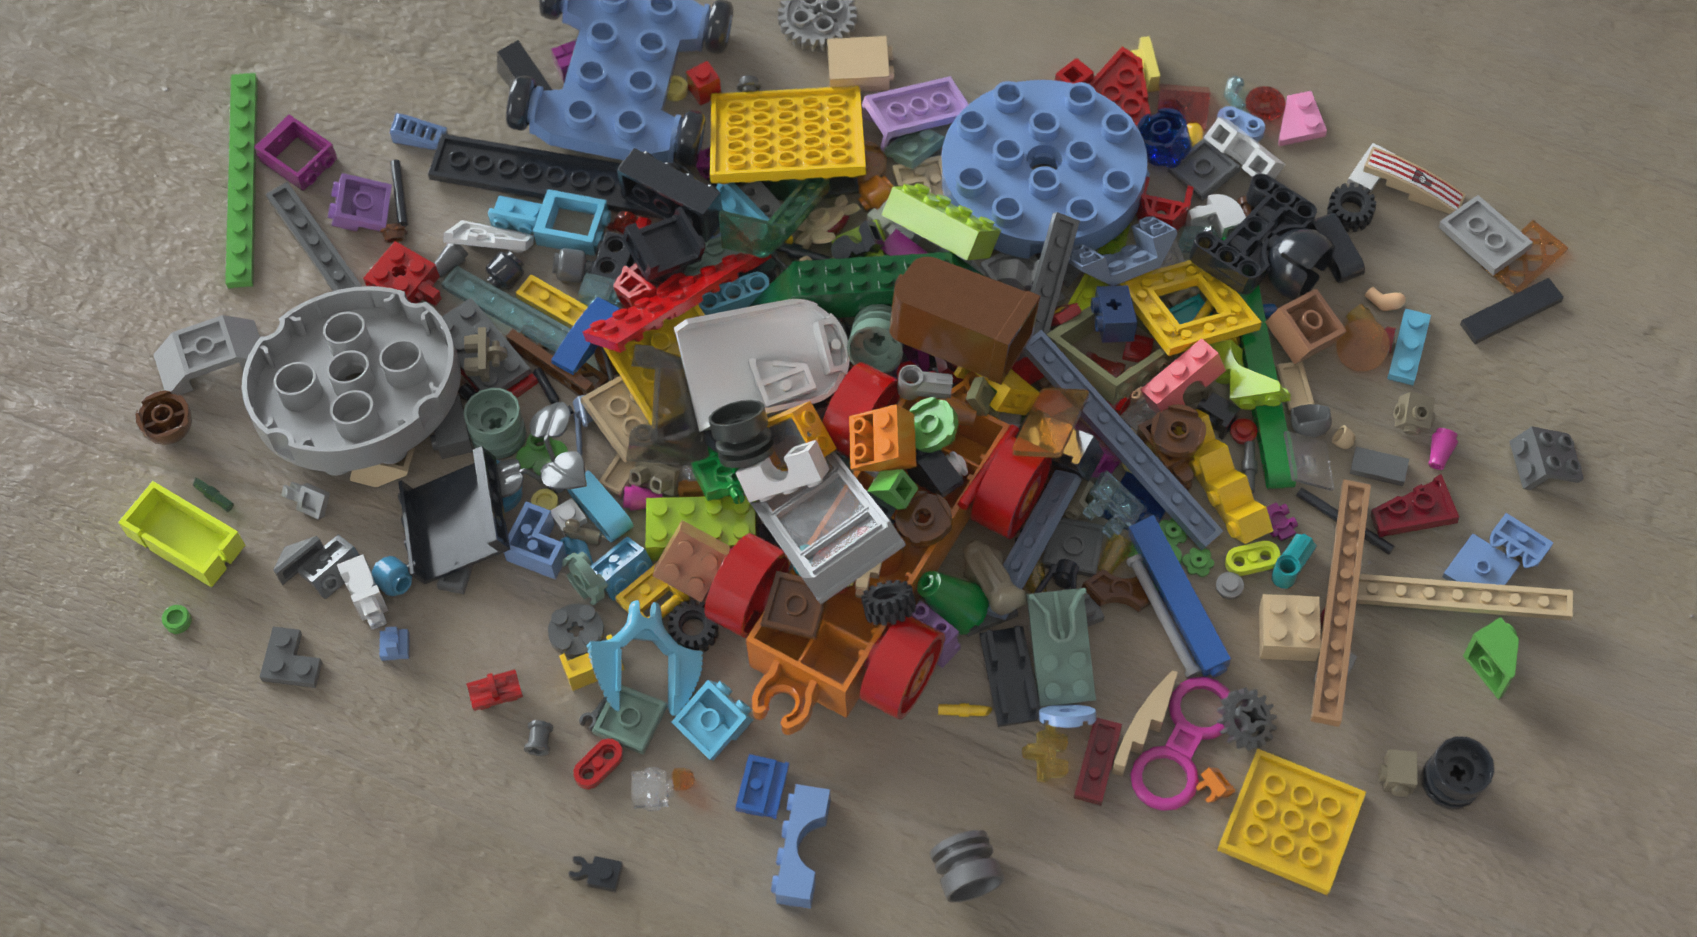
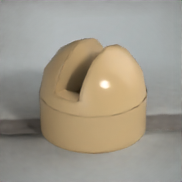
[1332,425,1356,449]

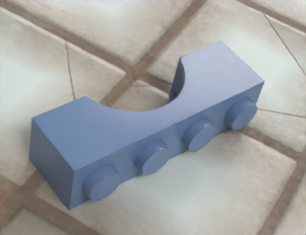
[771,784,831,909]

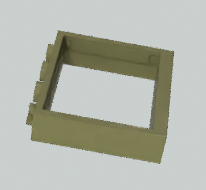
[1046,305,1186,405]

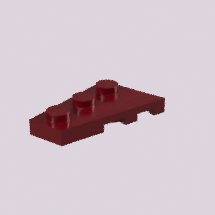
[1370,474,1459,537]

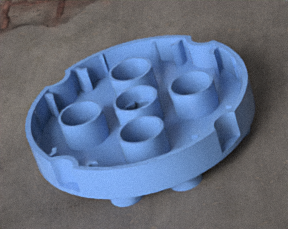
[942,80,1147,259]

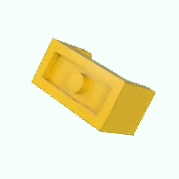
[559,635,625,691]

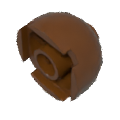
[135,390,192,445]

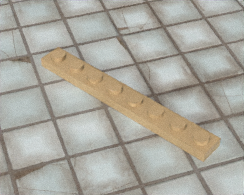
[1356,574,1573,620]

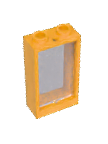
[767,401,837,471]

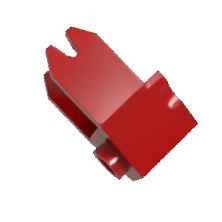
[1136,177,1194,231]
[613,263,686,309]

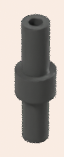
[1241,441,1258,493]

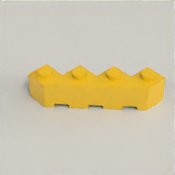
[1173,409,1273,544]

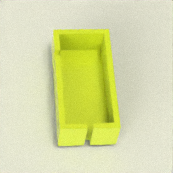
[118,481,246,588]

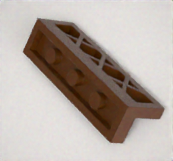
[506,323,609,396]

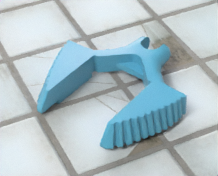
[587,600,703,716]

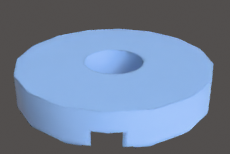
[1039,704,1096,728]

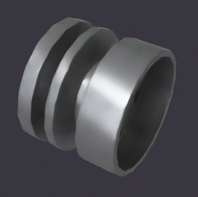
[930,830,1004,903]

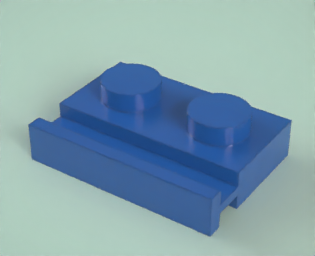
[735,754,789,820]

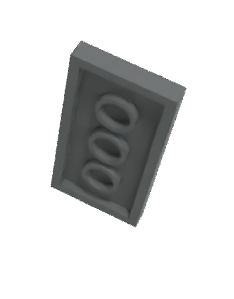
[442,298,531,391]

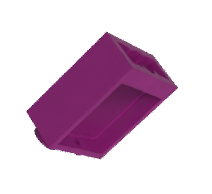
[254,114,337,191]

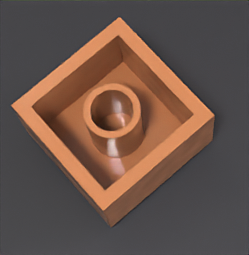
[1265,288,1346,365]
[653,520,730,602]

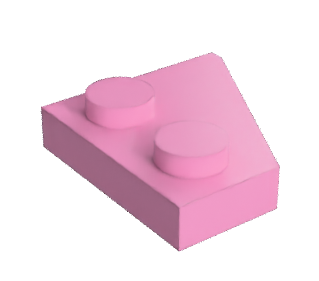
[1278,91,1327,146]

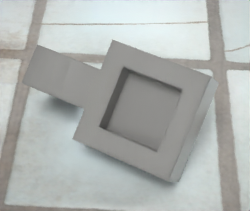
[281,482,330,520]

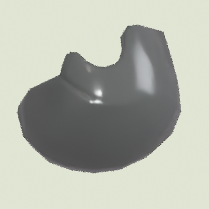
[1291,404,1332,438]

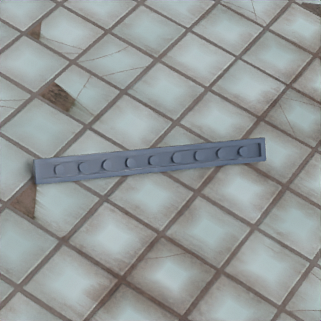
[1023,330,1223,550]

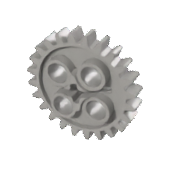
[778,0,857,52]

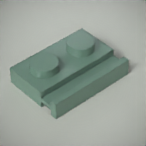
[884,129,945,170]

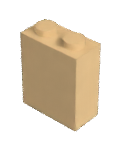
[827,36,894,92]

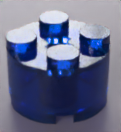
[1137,108,1192,168]

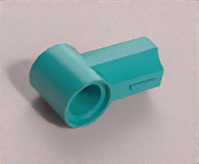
[1271,533,1317,589]

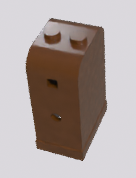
[889,257,1040,384]

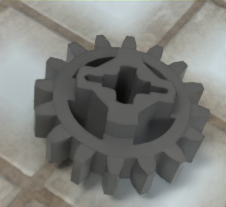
[1217,687,1277,751]

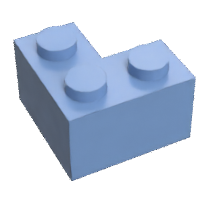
[504,501,567,580]

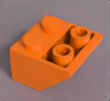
[849,404,916,472]

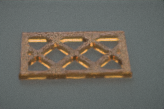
[1481,220,1568,294]

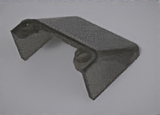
[626,344,708,466]

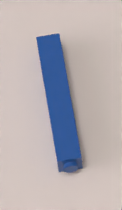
[1128,515,1231,678]

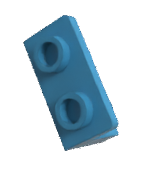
[591,536,653,601]

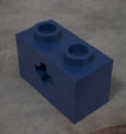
[1091,285,1137,343]

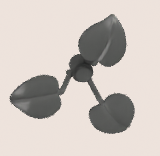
[497,402,587,498]

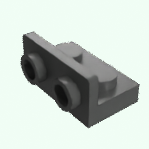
[296,534,360,599]

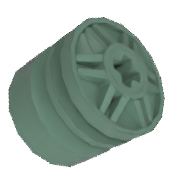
[847,304,905,373]
[464,388,527,459]

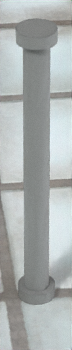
[1126,554,1202,679]

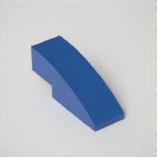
[551,297,620,375]

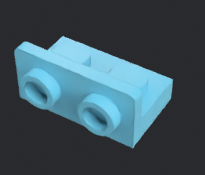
[488,196,542,234]

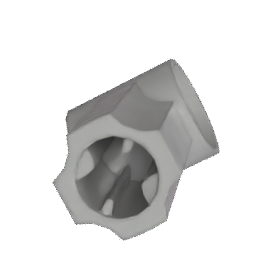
[897,365,953,400]

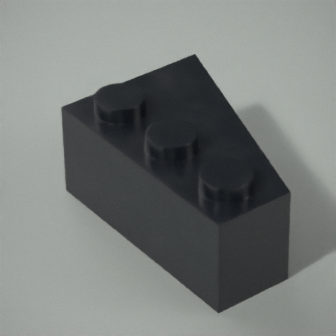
[1016,412,1104,482]

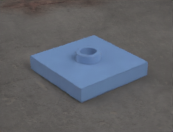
[1442,534,1520,585]

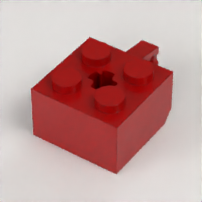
[363,241,442,306]

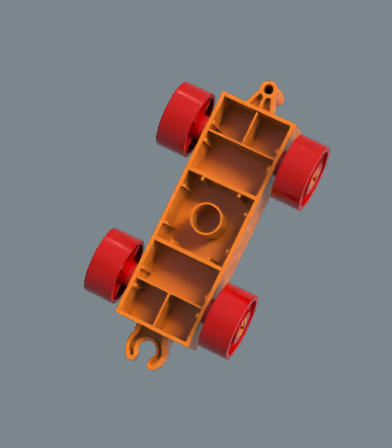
[705,362,1052,735]

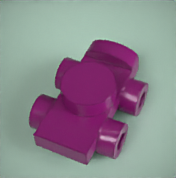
[1266,502,1298,542]

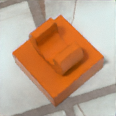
[1196,767,1236,803]

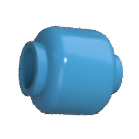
[371,556,412,597]

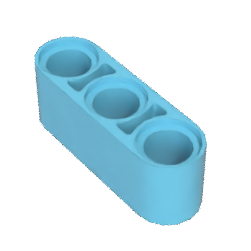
[698,272,769,315]
[567,470,634,543]

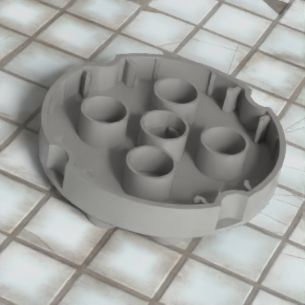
[242,286,461,476]

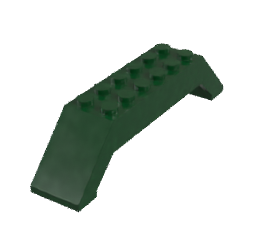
[748,252,985,318]

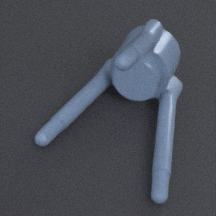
[573,395,593,456]

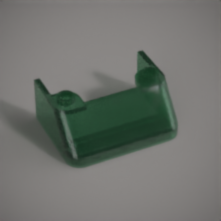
[719,177,831,258]

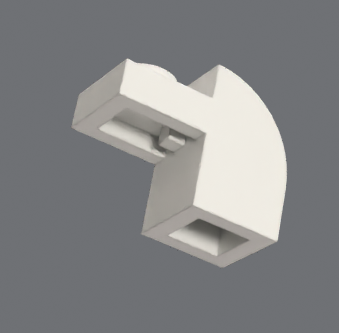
[1186,194,1246,239]

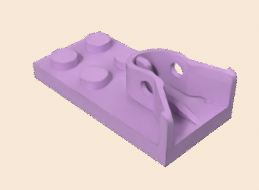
[861,77,969,151]

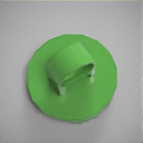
[910,397,958,452]

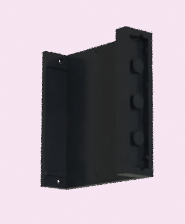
[398,446,510,584]

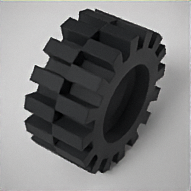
[1327,182,1376,232]
[861,580,916,626]
[667,600,719,652]

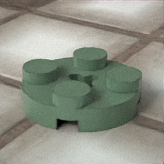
[562,552,608,605]

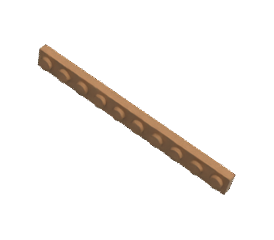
[1311,479,1371,727]

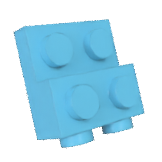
[672,680,754,761]

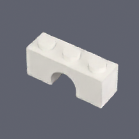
[1204,117,1285,179]
[736,440,829,502]

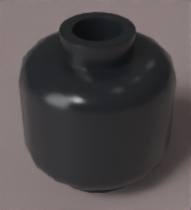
[486,251,524,289]

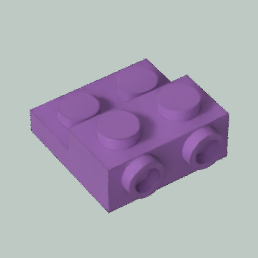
[328,173,392,231]

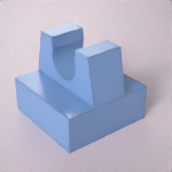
[379,627,409,661]

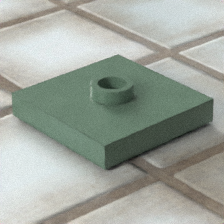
[592,684,668,755]

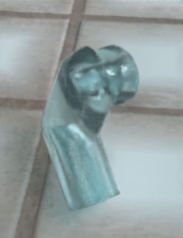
[1224,76,1246,110]

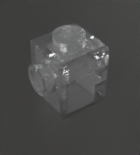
[631,767,674,811]

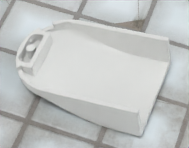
[674,299,850,432]

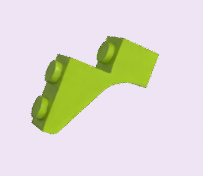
[1209,340,1291,410]

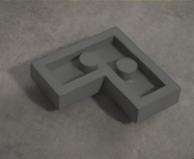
[260,626,322,688]

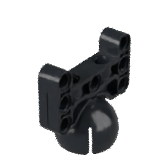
[1189,173,1335,300]

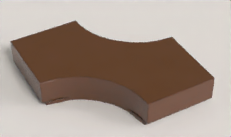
[1081,569,1160,612]

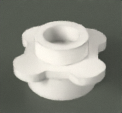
[946,451,968,478]

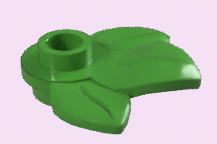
[516,434,568,475]

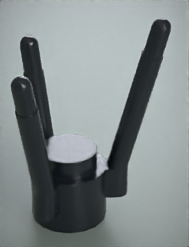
[1034,559,1079,593]

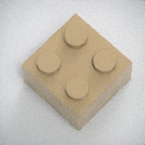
[1259,594,1321,661]

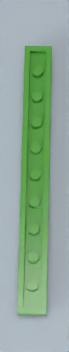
[225,72,258,288]

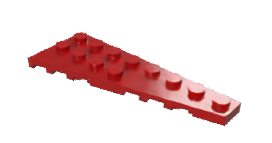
[583,244,771,353]

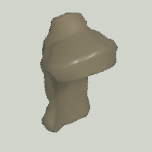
[963,539,1027,616]

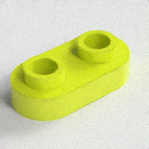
[1225,541,1280,576]

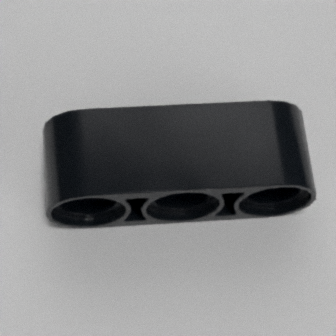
[1311,213,1365,283]

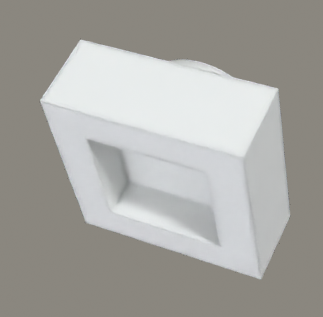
[551,498,587,536]

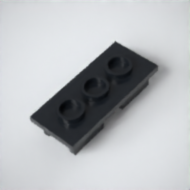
[979,625,1041,727]

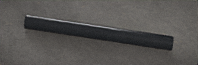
[1296,487,1395,555]

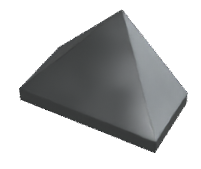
[273,536,323,585]

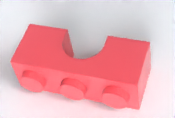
[1140,338,1226,414]

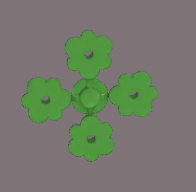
[1126,518,1214,593]

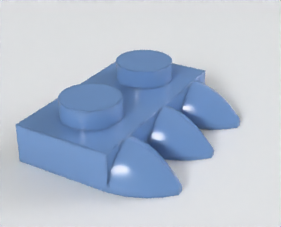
[1490,513,1554,568]

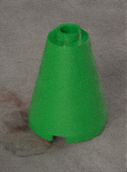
[917,571,989,635]

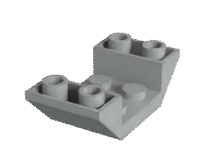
[153,315,260,396]

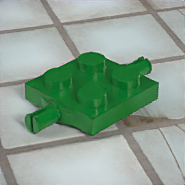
[691,446,745,504]

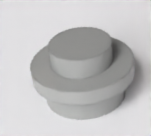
[1216,572,1244,599]

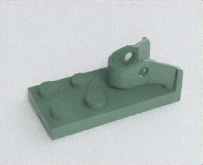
[1026,588,1096,707]

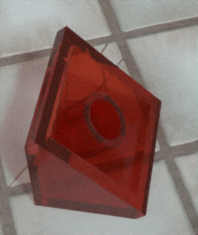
[1156,84,1210,131]

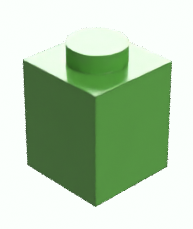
[867,469,918,510]

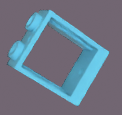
[533,189,611,256]

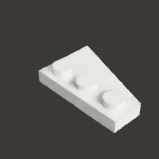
[443,220,534,253]

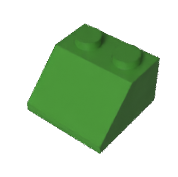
[1463,617,1519,700]

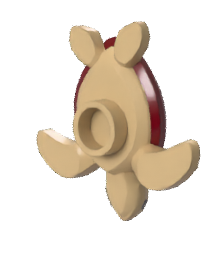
[792,195,860,249]

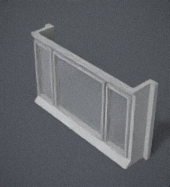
[750,451,906,604]

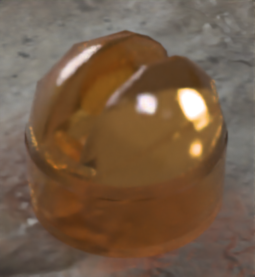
[671,768,695,791]

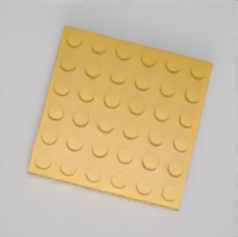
[710,86,866,184]

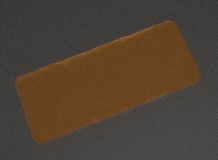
[1012,388,1089,458]

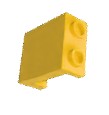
[954,366,1040,415]

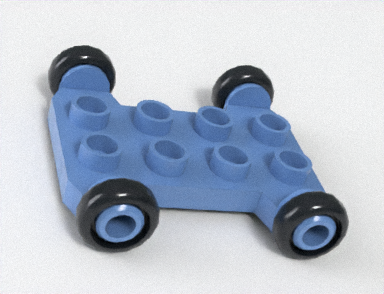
[506,0,733,166]

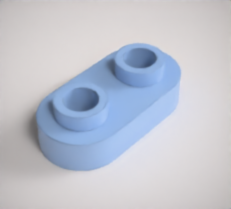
[1217,106,1265,142]

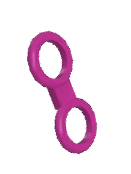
[1130,677,1236,811]

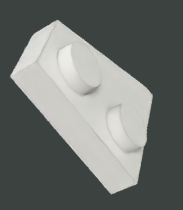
[748,358,817,408]

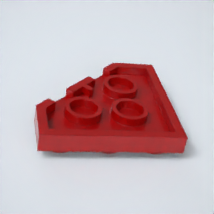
[1088,46,1152,135]

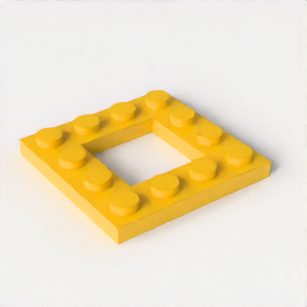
[1117,260,1262,356]

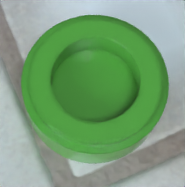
[162,605,192,634]

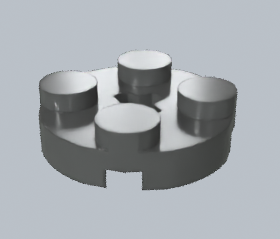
[548,604,604,659]

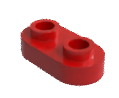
[573,739,623,789]

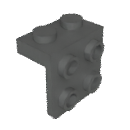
[1509,426,1583,490]

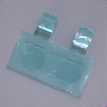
[1083,471,1145,538]

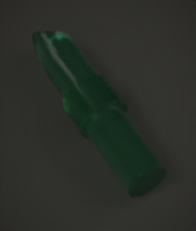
[193,477,234,512]

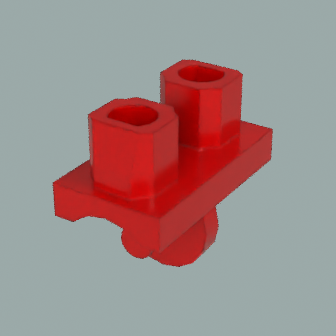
[466,669,523,711]

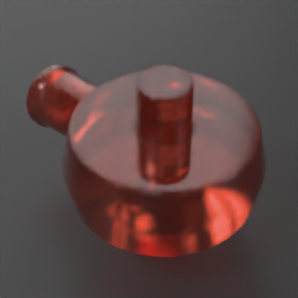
[607,211,637,234]

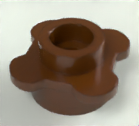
[380,223,408,243]

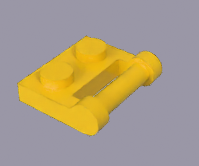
[615,564,690,619]

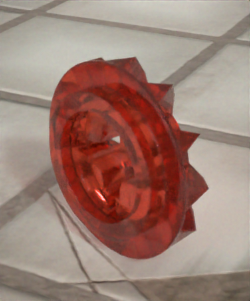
[1245,86,1286,122]

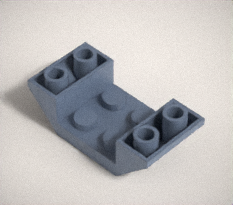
[1068,217,1177,286]

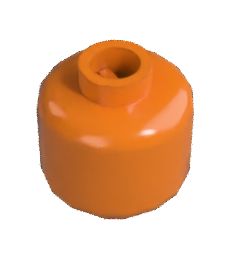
[858,175,893,211]

